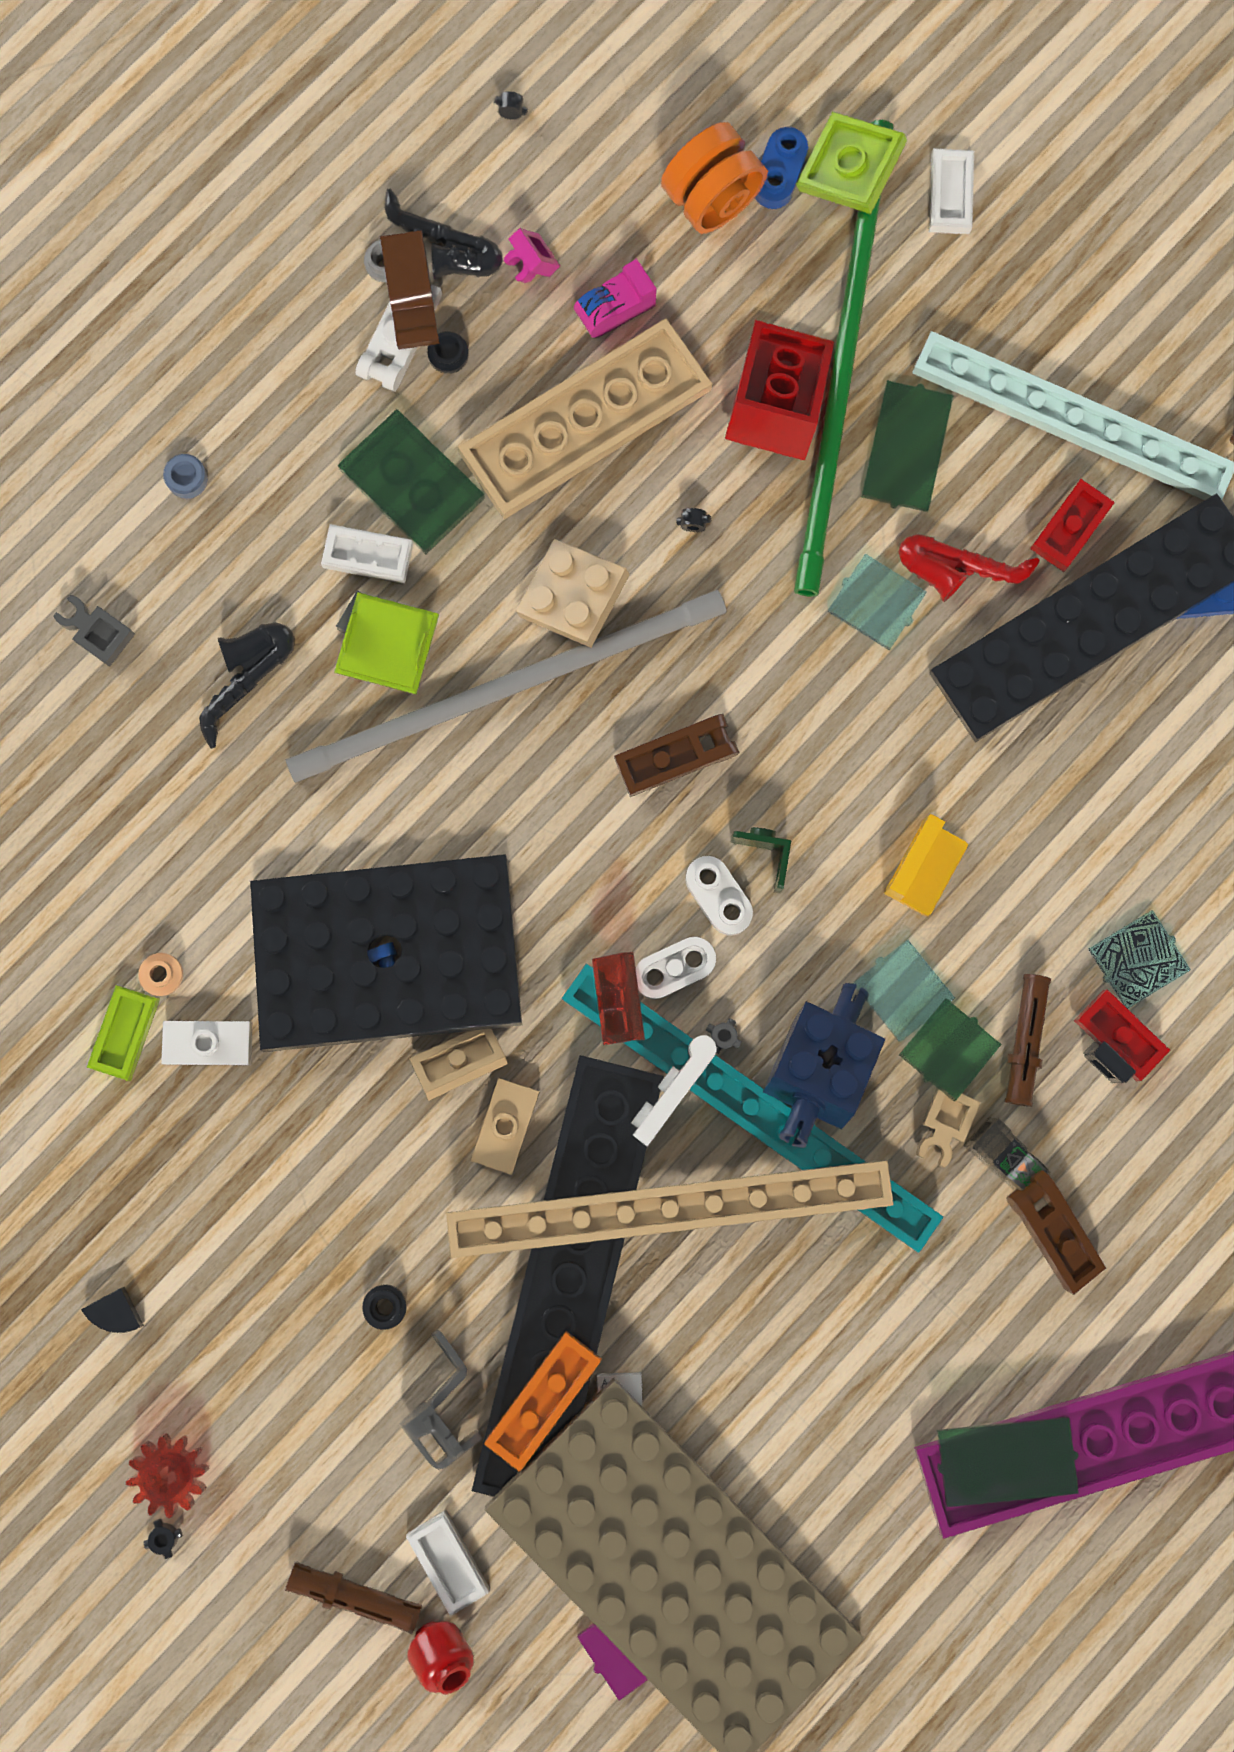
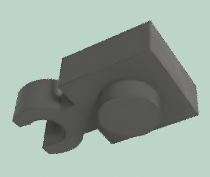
[53,595,135,667]

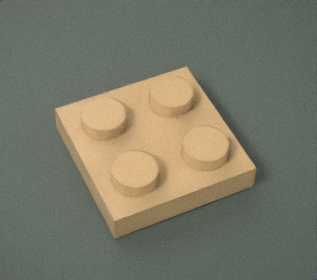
[516,539,630,648]

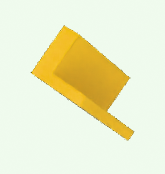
[884,814,968,916]

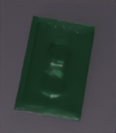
[337,409,485,555]

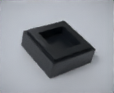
[1083,1041,1136,1083]

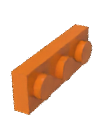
[484,1331,602,1472]

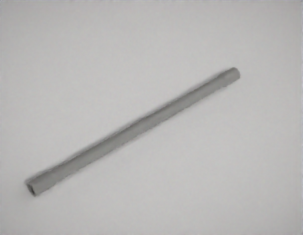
[286,589,727,783]

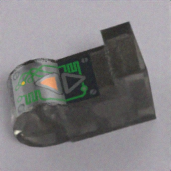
[963,1117,1051,1191]

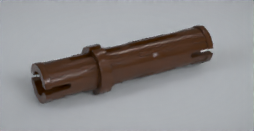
[1004,974,1051,1107]
[285,1562,422,1635]

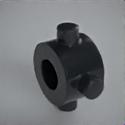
[494,91,528,120]
[676,508,711,532]
[143,1519,183,1559]

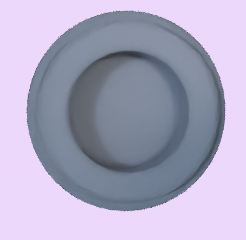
[163,454,208,499]

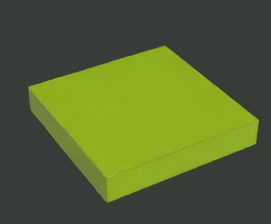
[796,112,907,214]

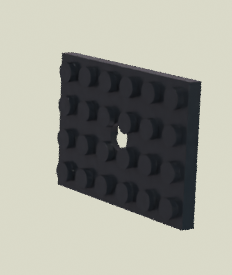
[250,854,523,1053]

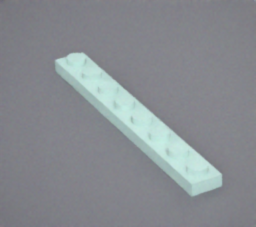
[912,331,1234,500]

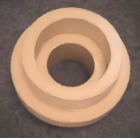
[139,953,183,996]

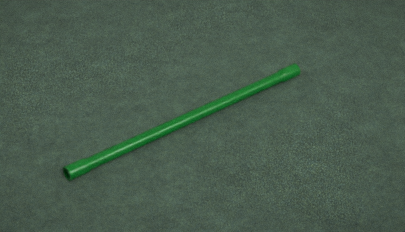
[794,120,894,597]

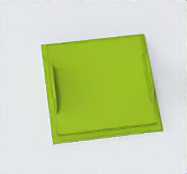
[334,592,439,694]

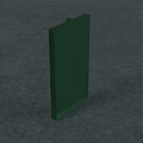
[861,380,954,512]
[937,1417,1079,1507]

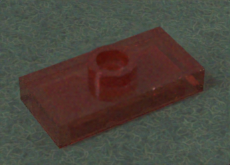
[592,952,645,1045]

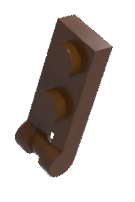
[614,714,740,797]
[1006,1170,1106,1295]

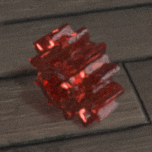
[126,1433,209,1518]

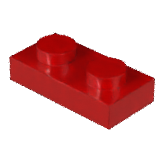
[1030,479,1115,572]
[1074,989,1171,1082]

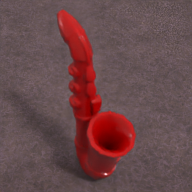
[898,534,1040,602]

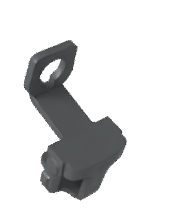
[400,1330,483,1470]

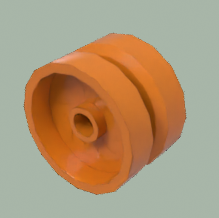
[661,122,768,234]

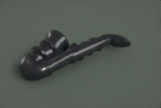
[384,189,503,280]
[199,622,295,749]

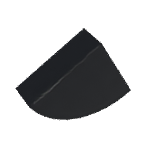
[81,1287,144,1333]

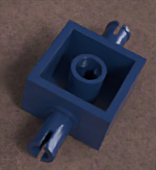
[763,983,886,1148]

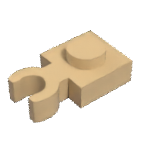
[916,1084,981,1167]

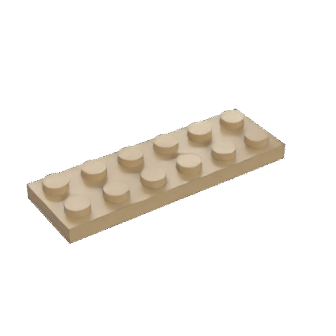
[458,318,712,520]

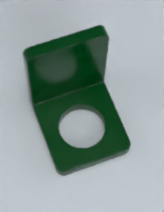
[731,827,792,893]

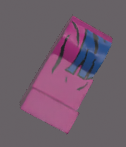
[573,259,657,338]

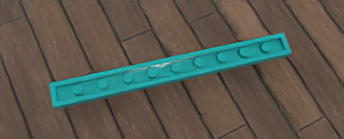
[561,963,944,1253]

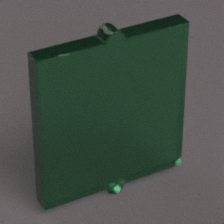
[899,998,1002,1102]

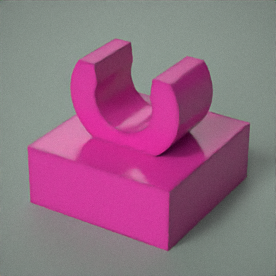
[504,228,560,283]

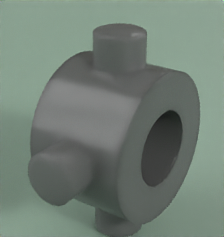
[706,1018,742,1054]

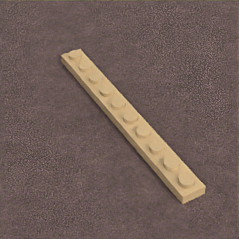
[446,1160,893,1258]

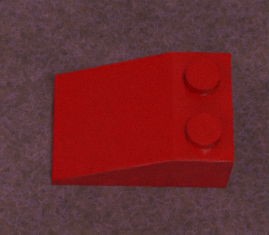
[725,320,834,461]

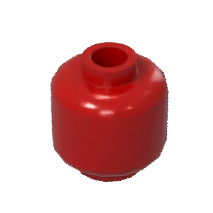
[407,1621,474,1695]

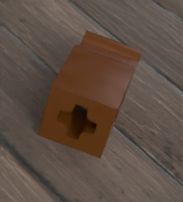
[380,230,440,350]

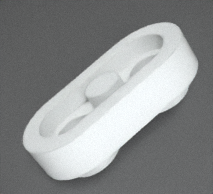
[685,856,753,935]
[634,937,716,999]

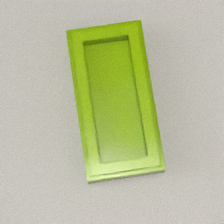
[87,985,160,1081]

